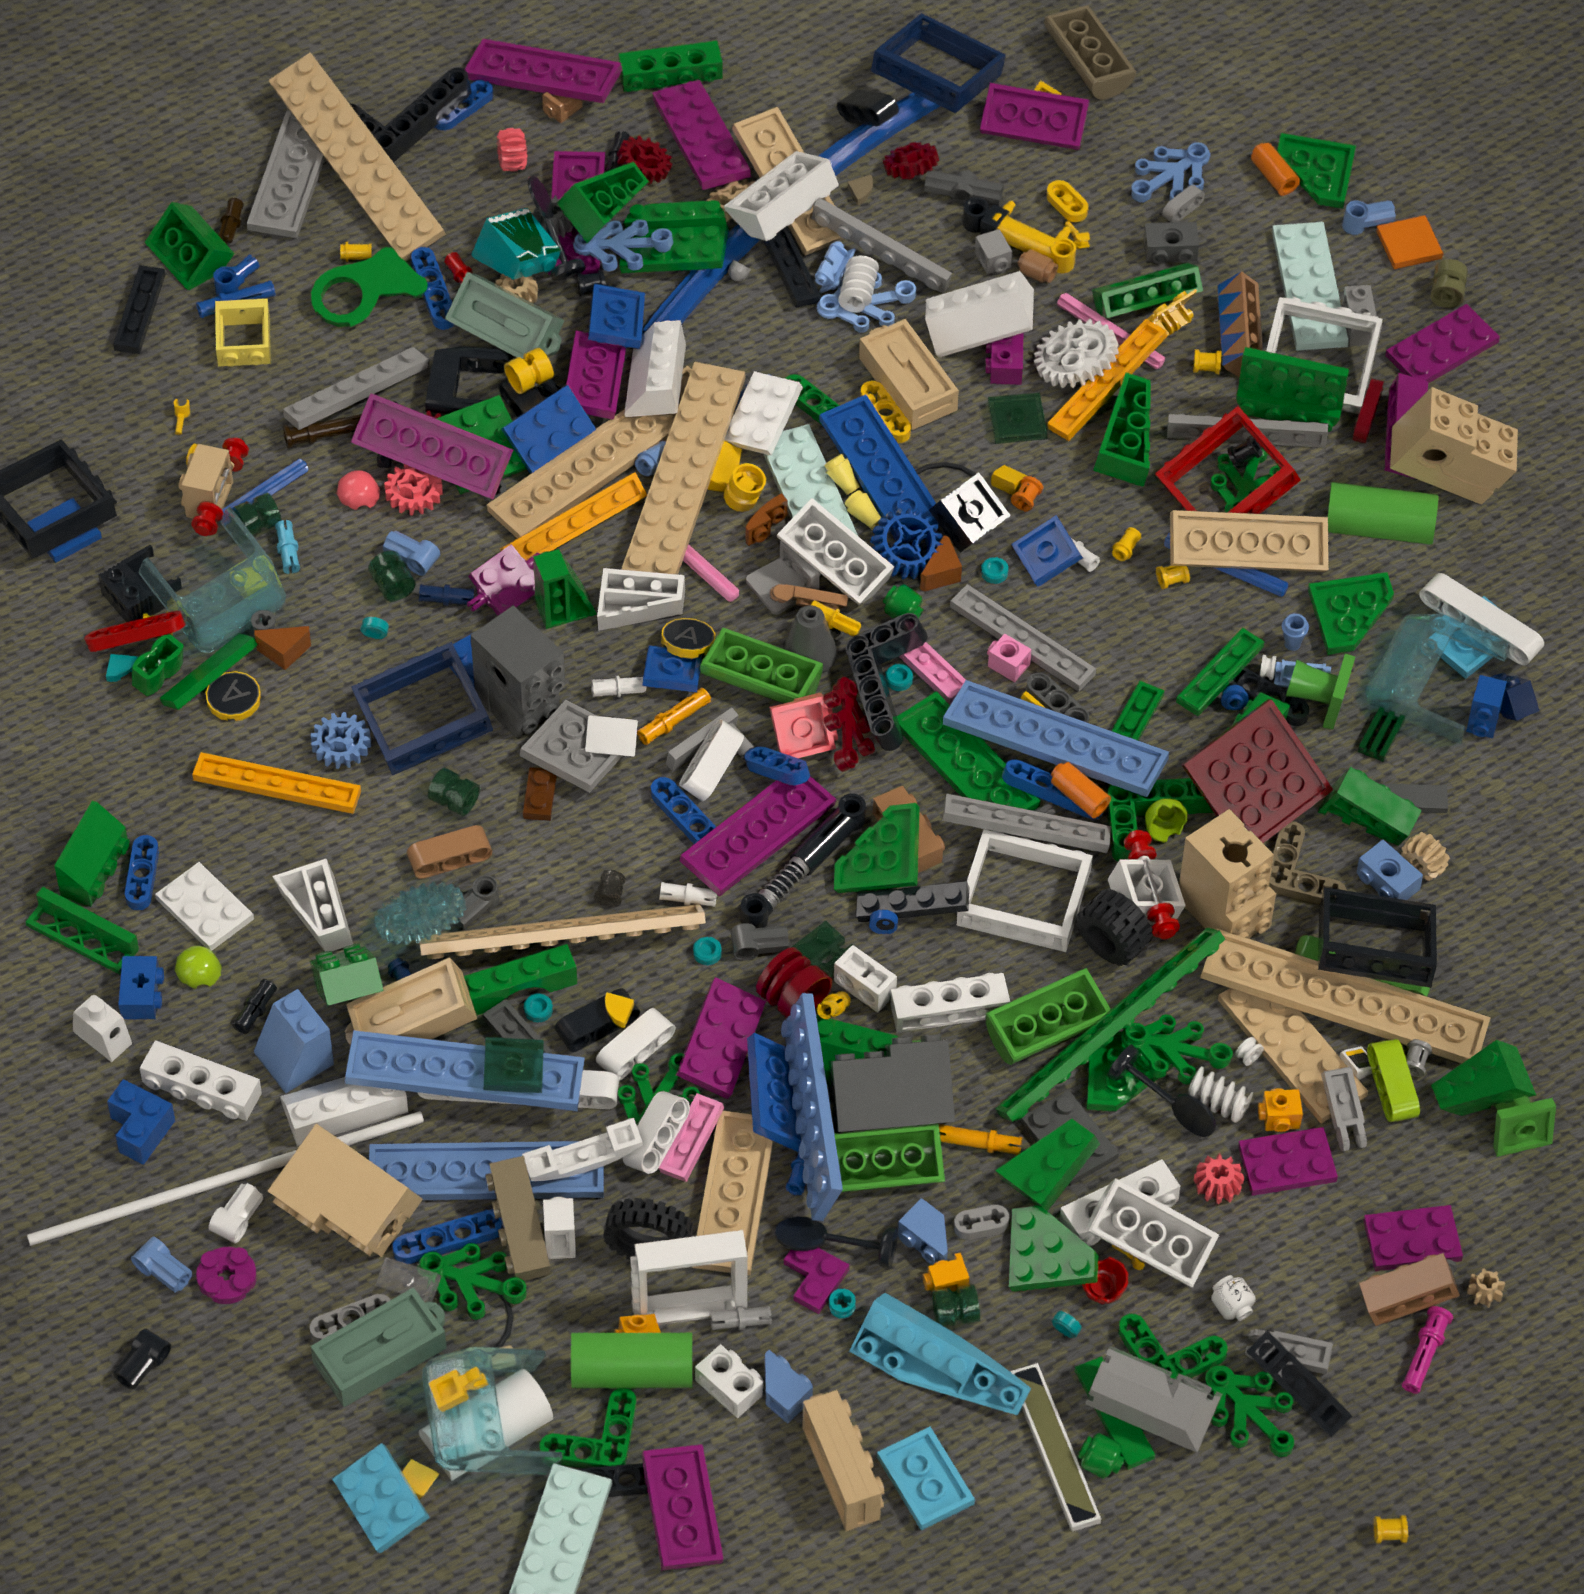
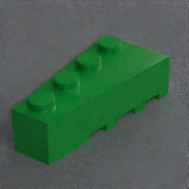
[557,162,649,243]
[1093,372,1151,487]

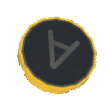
[661,618,715,659]
[206,671,261,721]

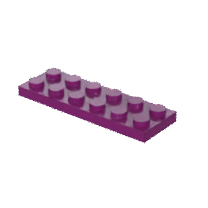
[465,39,622,104]
[652,80,751,190]
[548,151,605,275]
[351,393,513,499]
[680,776,837,897]

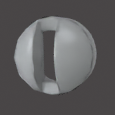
[728,260,751,281]

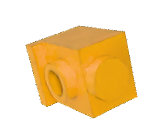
[922,1253,969,1300]

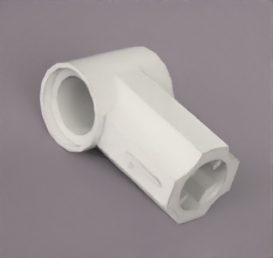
[209,1183,263,1243]

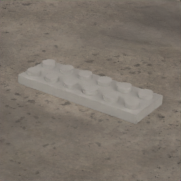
[247,110,325,238]

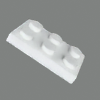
[724,372,803,456]
[155,862,254,951]

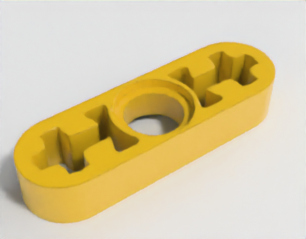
[861,381,911,443]

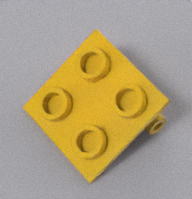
[1147,289,1197,336]

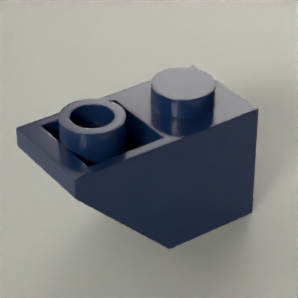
[1491,673,1540,721]

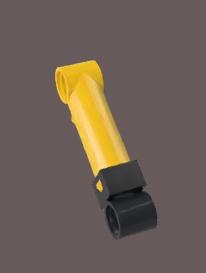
[963,197,1076,273]

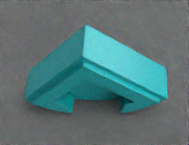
[106,654,138,682]

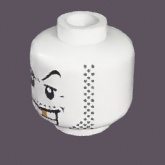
[1211,1275,1256,1321]

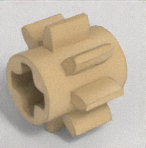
[1467,1268,1505,1308]

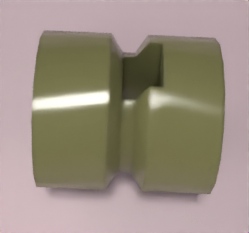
[1430,259,1468,308]

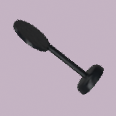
[527,175,586,282]
[1107,1044,1216,1137]
[775,1217,898,1269]

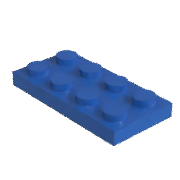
[747,1033,802,1152]

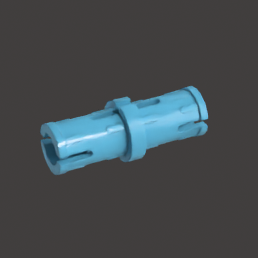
[275,520,300,574]

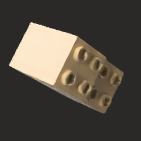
[1390,387,1518,504]
[1179,809,1276,939]
[268,1123,423,1257]

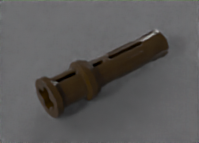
[283,414,362,449]

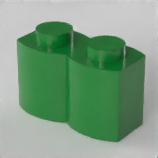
[132,634,184,696]

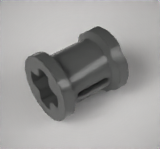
[251,610,276,639]

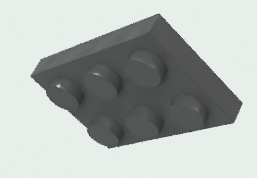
[1021,1090,1119,1186]

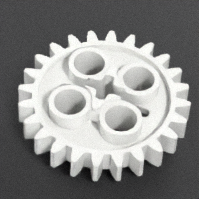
[1034,319,1119,388]

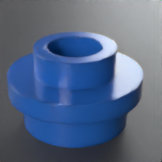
[1221,685,1249,710]

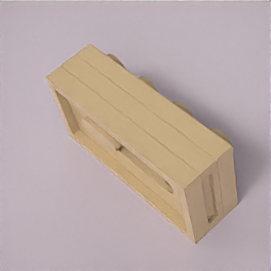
[859,319,959,430]
[345,957,477,1046]
[802,1390,885,1531]

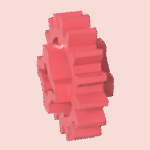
[384,464,443,515]

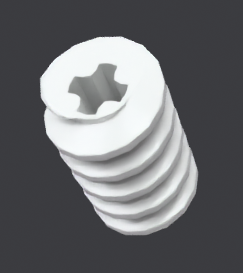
[838,256,879,313]
[1188,1066,1253,1123]

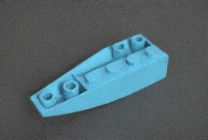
[850,1293,1032,1415]

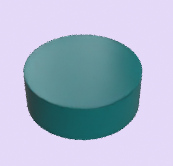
[981,557,1009,584]
[360,617,389,639]
[885,664,913,691]
[693,937,722,965]
[524,994,553,1023]
[1051,1311,1082,1338]

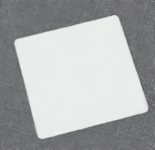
[585,715,638,756]

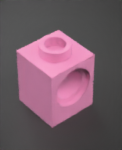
[987,633,1032,682]

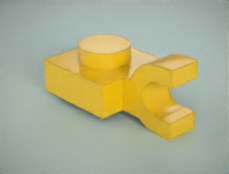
[429,1366,489,1412]

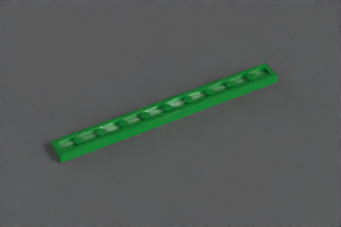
[995,927,1226,1122]

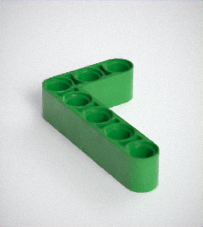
[1106,778,1214,862]

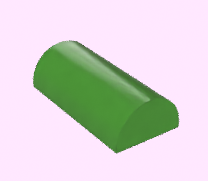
[1327,482,1438,545]
[700,628,823,704]
[985,968,1111,1065]
[834,1123,945,1192]
[571,1333,693,1388]

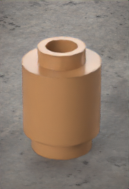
[1018,249,1058,283]

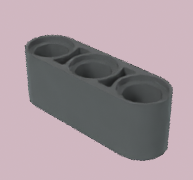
[1026,672,1089,723]

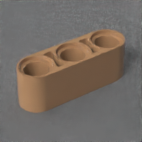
[406,825,493,879]

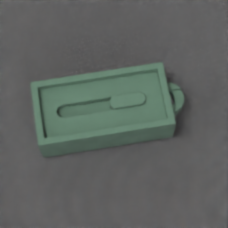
[445,272,565,359]
[311,1287,447,1407]

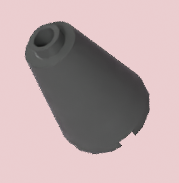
[783,606,837,673]

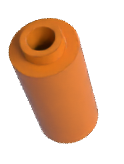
[1251,143,1300,196]
[1051,762,1111,818]

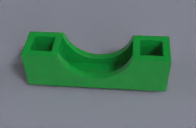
[464,944,577,1016]

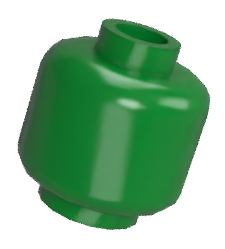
[882,584,924,619]
[1077,1433,1125,1479]

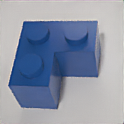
[107,1079,175,1165]

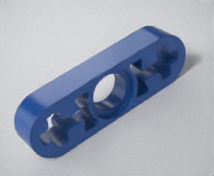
[435,80,493,131]
[744,747,810,785]
[125,835,159,910]

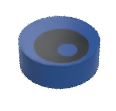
[869,909,898,934]

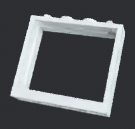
[1266,297,1382,414]
[957,829,1093,952]
[630,1230,747,1325]

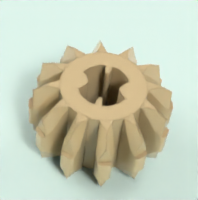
[495,274,538,303]
[1401,832,1450,881]

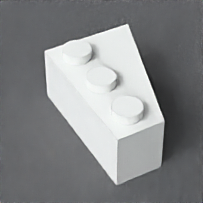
[597,568,685,631]
[273,859,353,952]

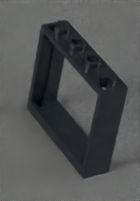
[0,439,117,559]
[1318,887,1437,988]

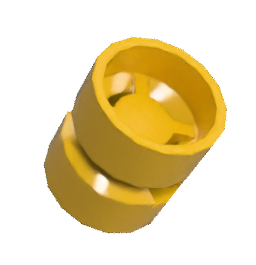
[504,348,554,394]
[724,463,766,512]

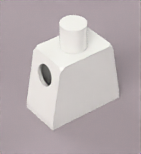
[73,995,132,1062]

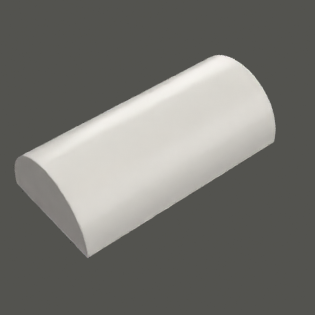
[1087,1178,1219,1288]
[419,1369,553,1481]

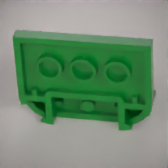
[619,200,728,273]
[1236,347,1349,433]

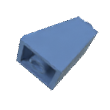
[254,989,334,1094]

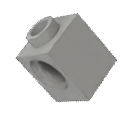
[975,229,1012,275]

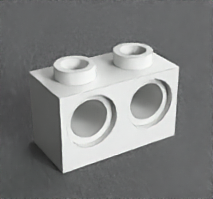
[834,945,897,1013]
[543,1197,576,1259]
[695,1344,763,1418]

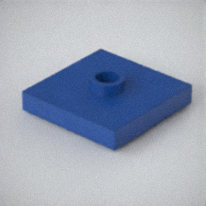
[27,498,102,563]
[1011,515,1083,587]
[642,646,703,692]

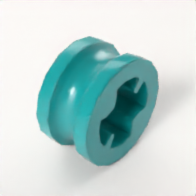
[829,1289,856,1319]

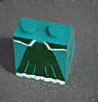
[471,208,561,280]

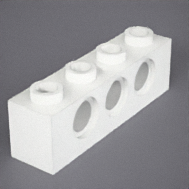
[890,973,1010,1033]
[140,1040,262,1121]
[1059,1159,1180,1246]

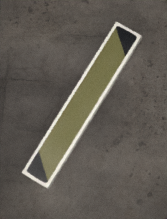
[1010,1363,1101,1532]

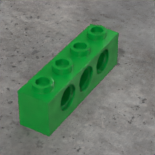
[618,40,723,92]
[1092,263,1203,318]

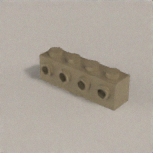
[485,1156,551,1281]

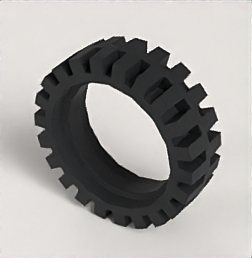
[603,1198,694,1260]

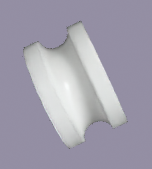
[1260,655,1276,680]
[1235,1037,1264,1066]

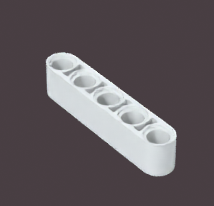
[1419,573,1544,666]

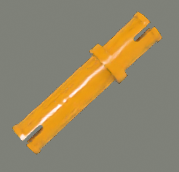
[637,687,711,745]
[936,1123,1023,1155]

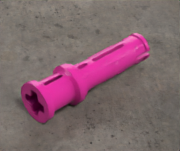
[1402,1306,1453,1394]

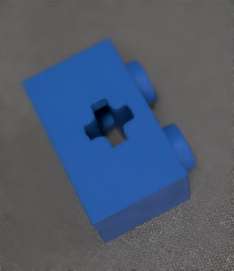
[1466,675,1507,738]
[118,956,164,1019]

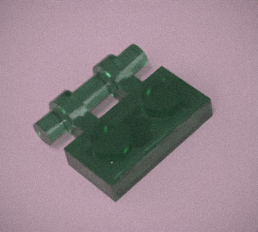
[792,921,856,977]

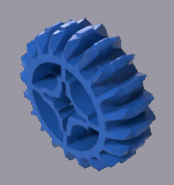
[870,507,943,580]

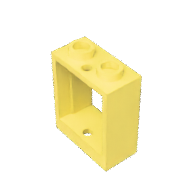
[215,299,271,367]

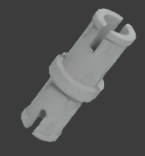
[710,1305,772,1331]

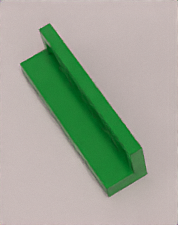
[25,887,139,975]

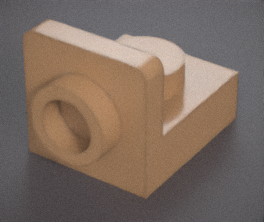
[542,92,582,123]

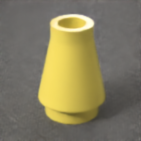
[824,454,860,495]
[845,490,881,530]

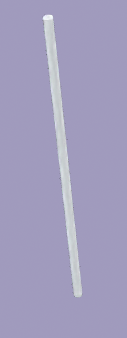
[27,1111,424,1246]

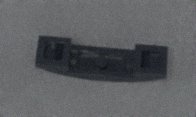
[1246,1330,1353,1438]

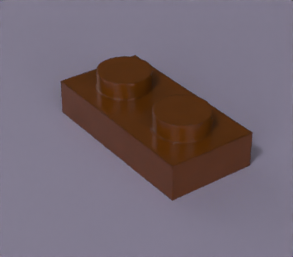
[523,767,557,821]

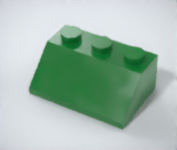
[145,202,235,290]
[54,800,130,907]
[816,1015,898,1088]

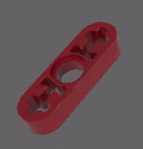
[1353,378,1384,444]

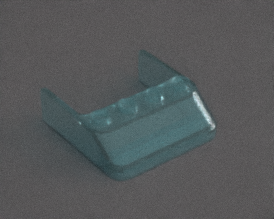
[138,507,286,653]
[1365,614,1509,745]
[422,1347,563,1475]

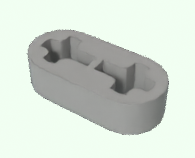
[1162,185,1205,222]
[954,1205,1009,1240]

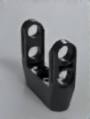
[425,346,513,417]

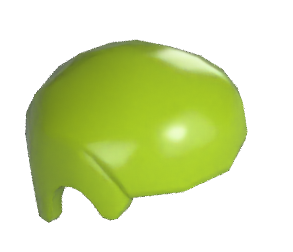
[1145,799,1187,843]
[175,946,222,989]

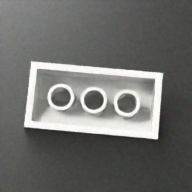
[724,151,839,241]
[925,271,1034,357]
[624,320,686,417]
[777,498,894,605]
[280,1077,408,1146]

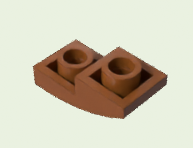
[746,493,788,546]

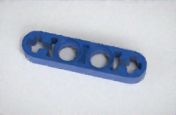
[411,247,455,330]
[1002,760,1105,819]
[651,777,716,844]
[393,1210,503,1265]

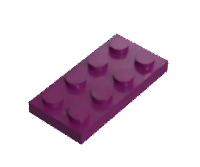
[980,83,1089,150]
[1385,304,1500,383]
[566,331,626,420]
[676,977,766,1099]
[641,1444,724,1570]

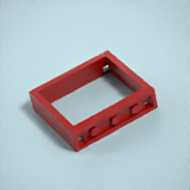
[1155,406,1301,514]

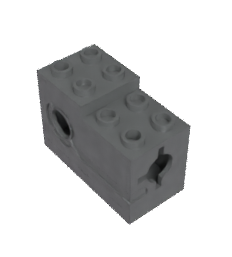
[471,605,565,739]
[829,1034,955,1132]

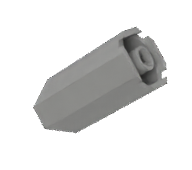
[1085,1346,1222,1452]

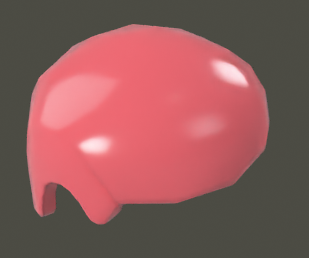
[336,470,380,510]

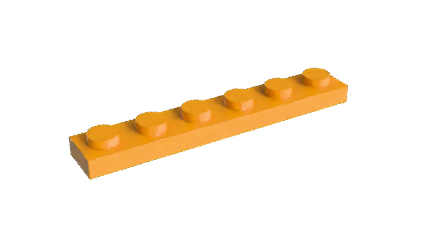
[1047,319,1167,441]
[500,472,647,560]
[192,752,361,814]

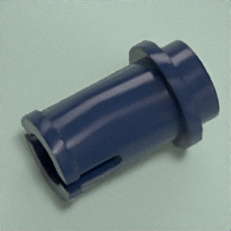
[388,958,412,981]

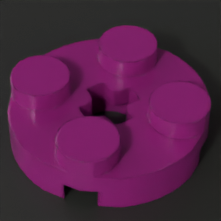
[197,1247,257,1304]

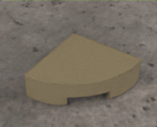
[848,174,873,205]

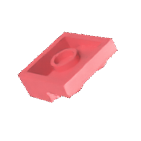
[769,693,838,758]

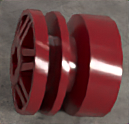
[756,947,832,1018]

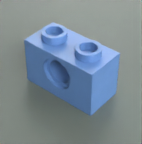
[1356,840,1423,900]

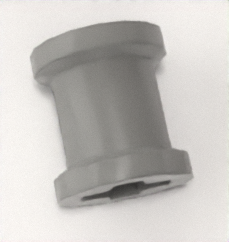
[1406,1039,1432,1077]

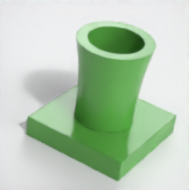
[1286,654,1355,729]
[1493,1096,1556,1157]

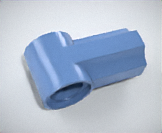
[1342,201,1396,235]
[383,531,441,576]
[131,1237,192,1293]

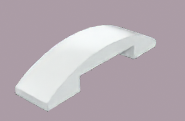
[522,1118,643,1181]

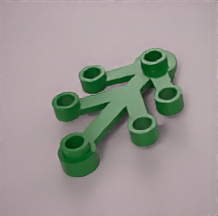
[1211,448,1280,513]
[1121,1014,1233,1085]
[618,1053,700,1125]
[418,1243,527,1320]
[1205,1365,1294,1457]

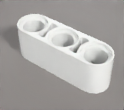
[679,719,744,802]
[596,1008,676,1081]
[622,1091,690,1174]

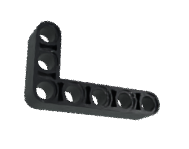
[349,67,472,162]
[846,613,928,751]

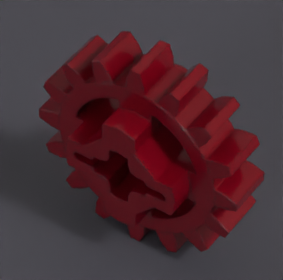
[617,135,672,184]
[883,142,939,179]

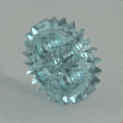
[374,882,466,945]

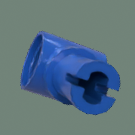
[214,255,260,297]

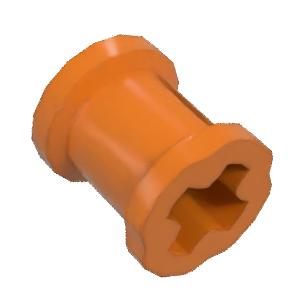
[1011,476,1043,512]

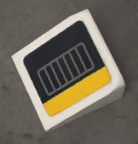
[1339,1046,1372,1080]

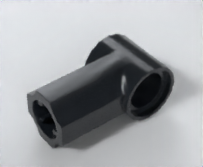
[113,1328,171,1390]

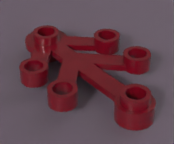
[824,677,875,772]

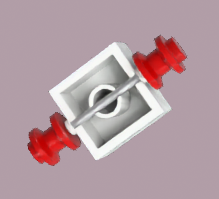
[1108,830,1185,939]

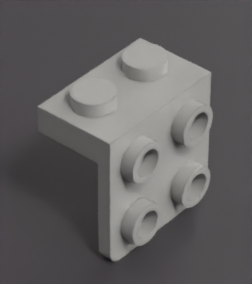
[746,541,821,615]

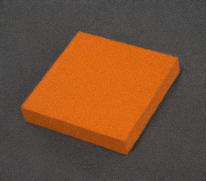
[1376,215,1443,269]

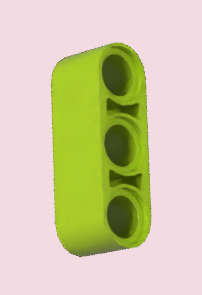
[1367,1039,1420,1122]

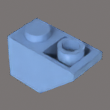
[898,1198,948,1265]
[765,1350,813,1424]

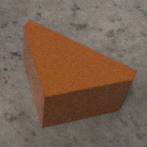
[920,535,962,591]
[254,626,311,670]

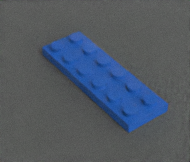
[819,395,938,535]

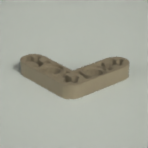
[1269,821,1347,905]

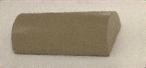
[1044,5,1136,99]

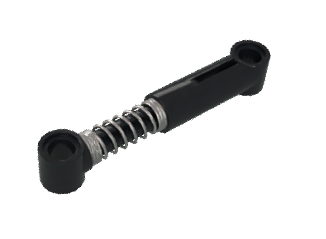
[740,793,866,928]

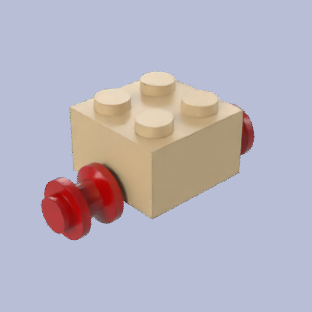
[179,437,249,536]

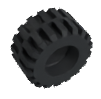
[1076,889,1153,966]

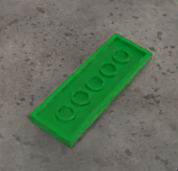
[897,691,1040,811]

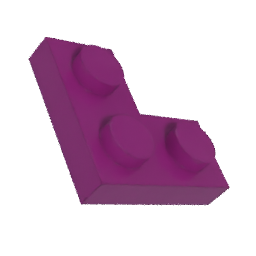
[784,1248,850,1314]

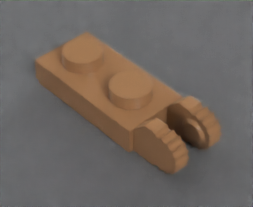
[769,584,848,610]

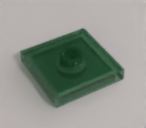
[987,392,1048,444]
[483,1037,544,1093]

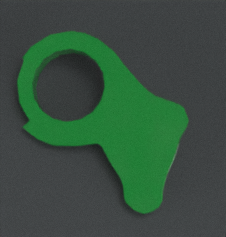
[311,247,428,327]

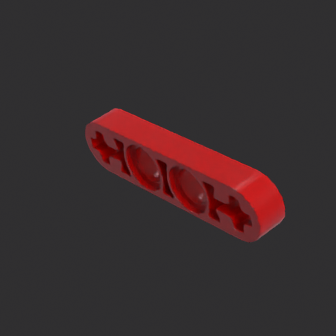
[84,610,186,652]

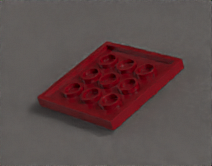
[1181,699,1334,843]

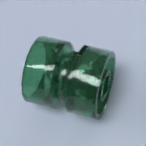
[232,492,282,539]
[368,550,416,602]
[428,767,480,816]
[932,1284,980,1327]

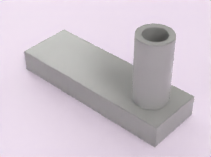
[666,707,754,771]

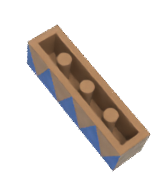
[1217,271,1263,377]

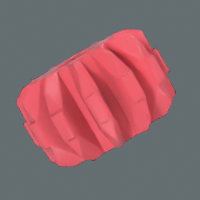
[497,128,527,172]
[1194,1153,1244,1205]

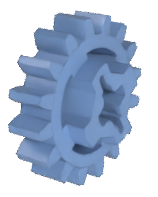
[311,712,371,769]

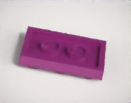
[1238,1127,1338,1196]
[1363,1205,1463,1272]

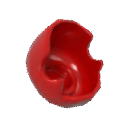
[1082,1257,1128,1304]

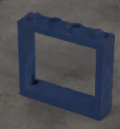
[871,13,1006,114]
[351,642,493,775]

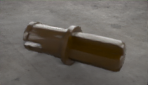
[218,198,244,244]

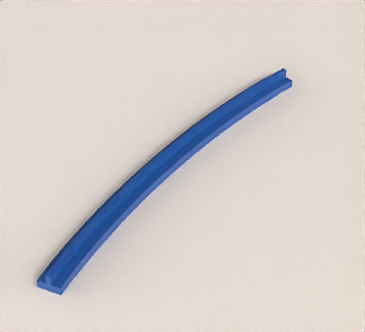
[643,93,940,334]

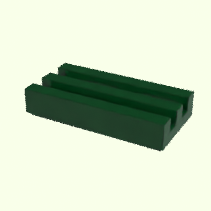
[1358,706,1406,762]

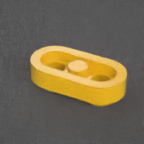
[1046,180,1088,222]

